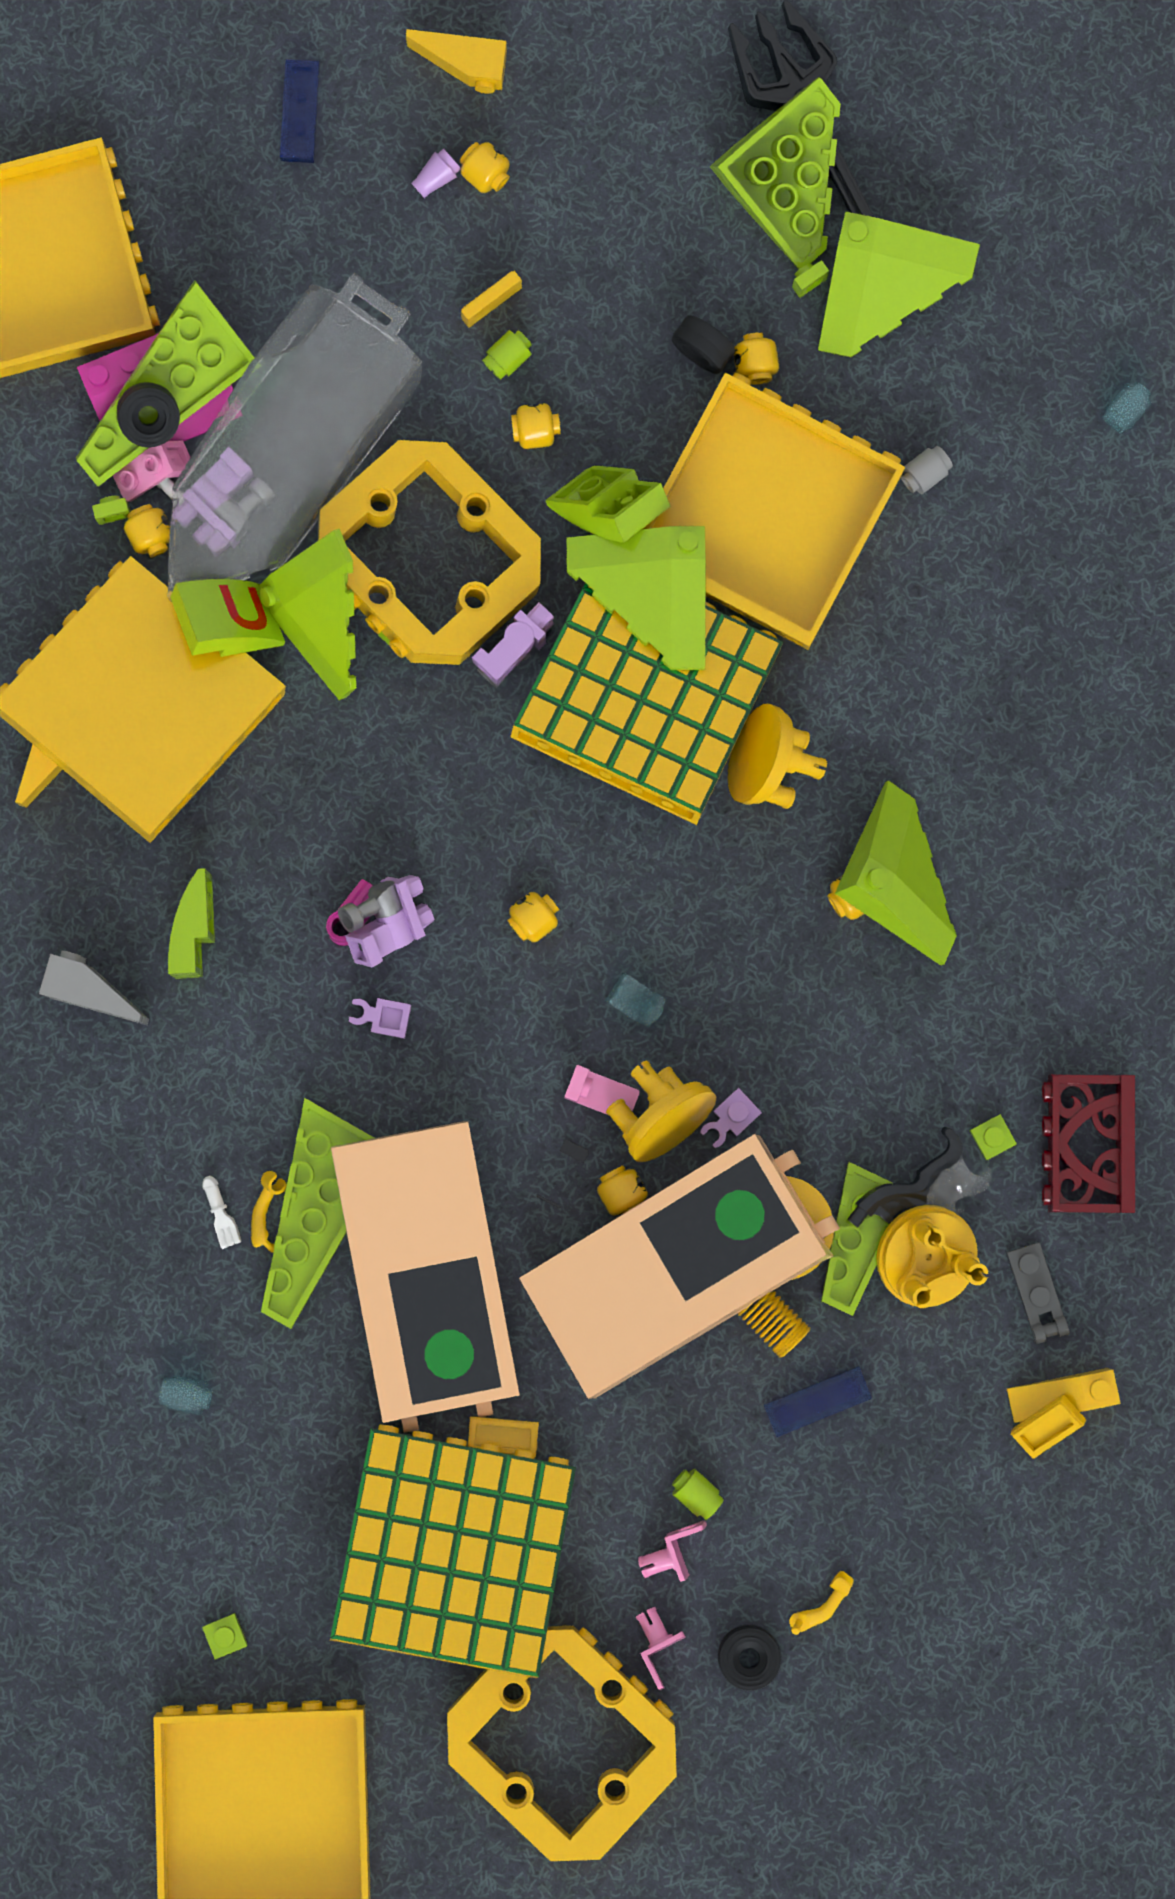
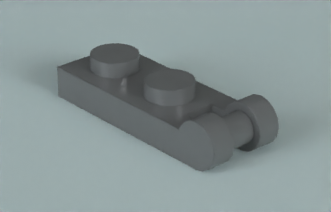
[1006,1242,1070,1344]

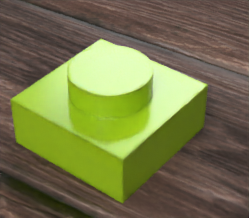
[792,260,829,298]
[92,495,131,525]
[969,1114,1017,1160]
[202,1613,248,1659]

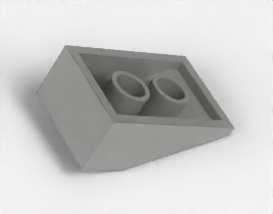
[39,950,149,1025]

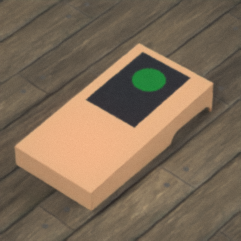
[331,1121,520,1433]
[519,1134,840,1399]

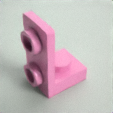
[113,440,197,502]
[564,1065,640,1115]

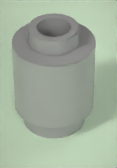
[901,446,953,494]

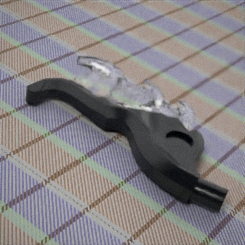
[847,1127,992,1228]

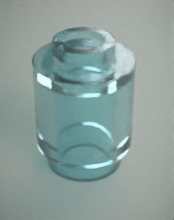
[1102,382,1152,434]
[159,1375,213,1415]

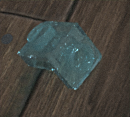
[605,973,666,1027]

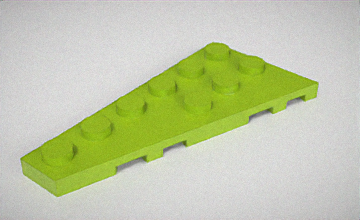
[76,280,258,486]
[261,1098,374,1329]

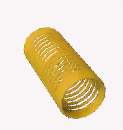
[738,1291,810,1358]

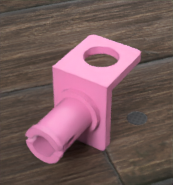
[638,1520,707,1582]
[636,1607,686,1690]

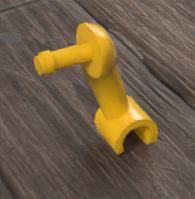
[251,1171,287,1253]
[789,1571,854,1635]

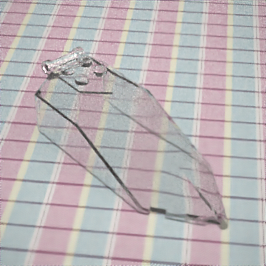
[167,273,422,602]

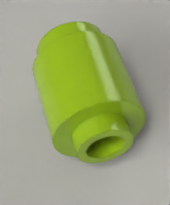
[482,330,532,380]
[672,1469,724,1520]

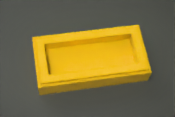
[461,271,522,328]
[1010,1394,1086,1459]
[468,1416,539,1457]

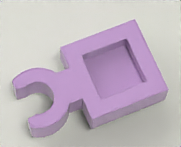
[348,998,412,1039]
[700,1088,762,1148]

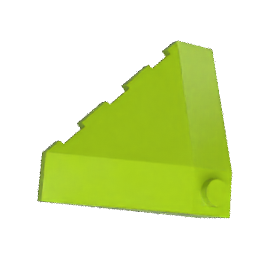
[709,77,841,269]
[818,212,980,358]
[566,526,706,670]
[259,529,356,700]
[835,781,957,965]

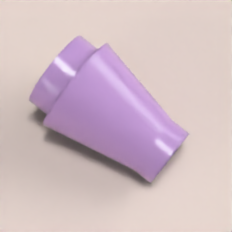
[411,149,461,198]

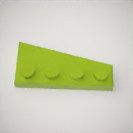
[821,1162,892,1316]

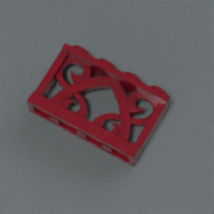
[1042,1074,1135,1213]

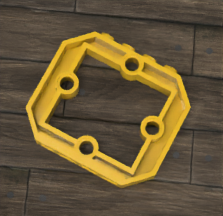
[318,440,541,665]
[447,1626,677,1861]

